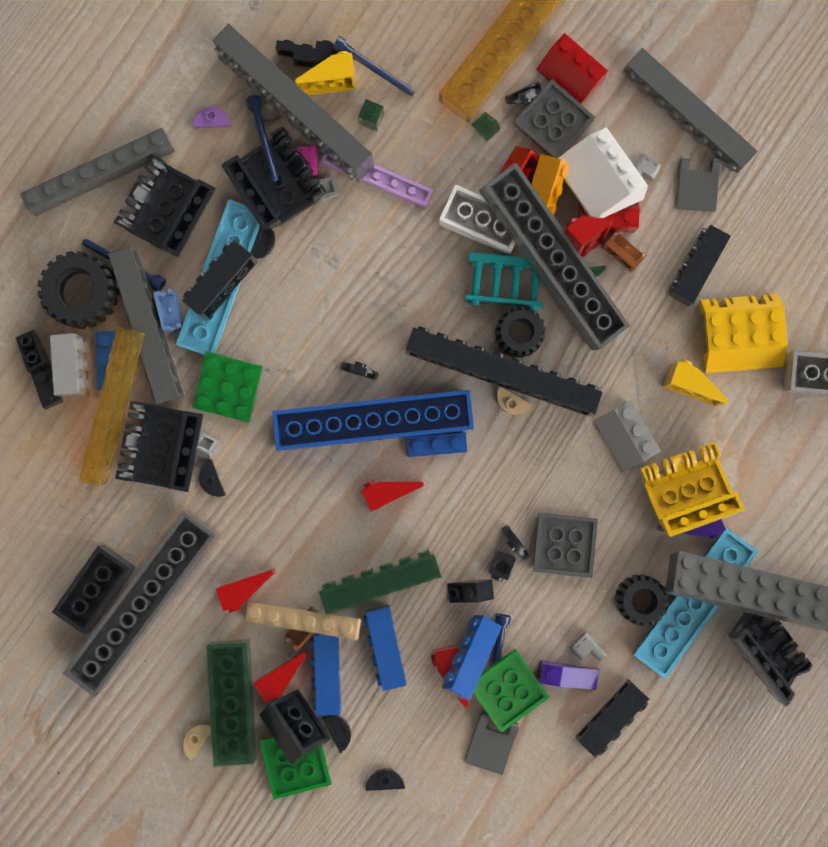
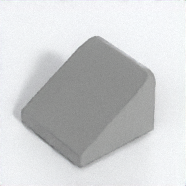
[196,432,219,461]

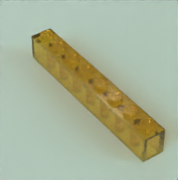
[79,327,145,486]

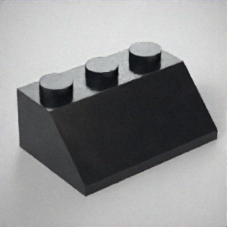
[259,689,331,765]

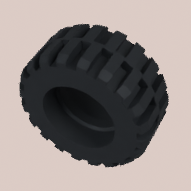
[38,251,119,329]

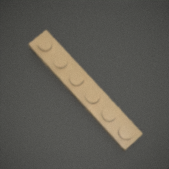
[245,602,361,640]

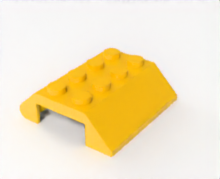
[699,294,788,373]
[640,442,745,537]

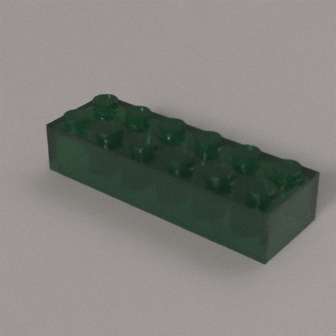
[319,549,441,615]
[206,639,257,767]

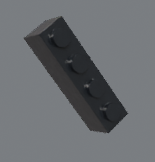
[669,225,731,306]
[575,679,650,758]

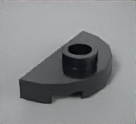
[504,81,542,105]
[251,226,276,259]
[340,361,379,380]
[199,459,226,497]
[501,525,529,560]
[323,715,351,754]
[366,768,405,791]

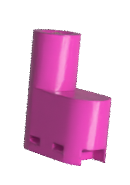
[298,146,318,178]

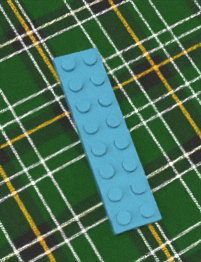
[176,199,260,355]
[633,528,758,679]

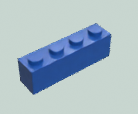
[363,605,407,691]
[442,615,502,700]
[310,633,342,716]

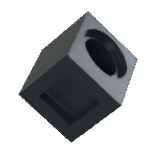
[488,550,516,582]

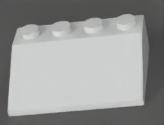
[559,127,648,218]

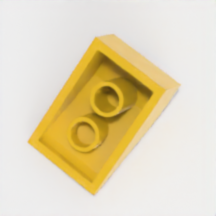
[295,51,357,96]
[662,360,729,407]

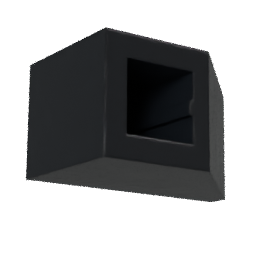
[447,579,494,603]

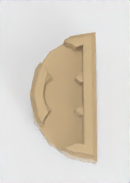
[497,386,533,415]
[183,724,215,761]

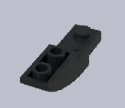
[275,40,355,68]
[15,330,64,410]

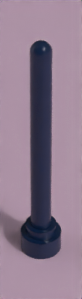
[332,35,415,96]
[245,95,279,182]
[82,239,166,292]
[492,614,511,665]

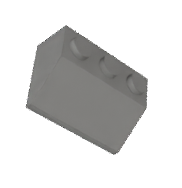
[594,400,661,471]

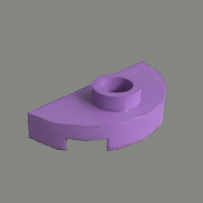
[193,107,232,129]

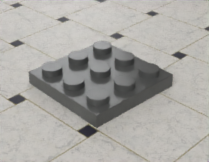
[513,80,595,158]
[533,513,598,578]

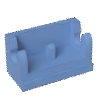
[153,289,184,333]

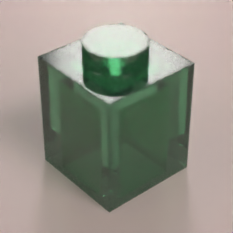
[358,99,384,131]

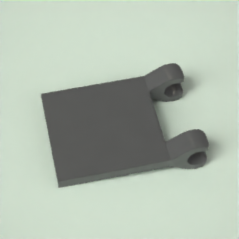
[677,156,721,212]
[465,711,519,775]

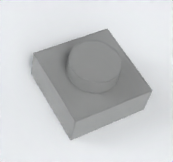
[319,175,340,201]

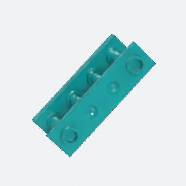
[464,252,544,312]

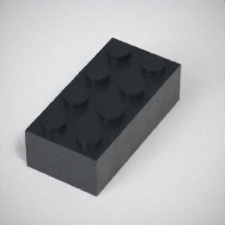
[181,240,258,321]
[52,545,136,635]

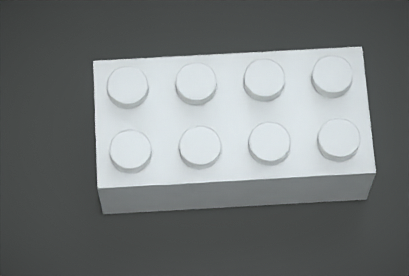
[439,184,515,256]

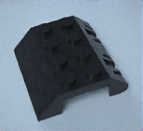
[221,126,326,231]
[113,154,216,257]
[115,401,204,492]
[728,613,813,707]

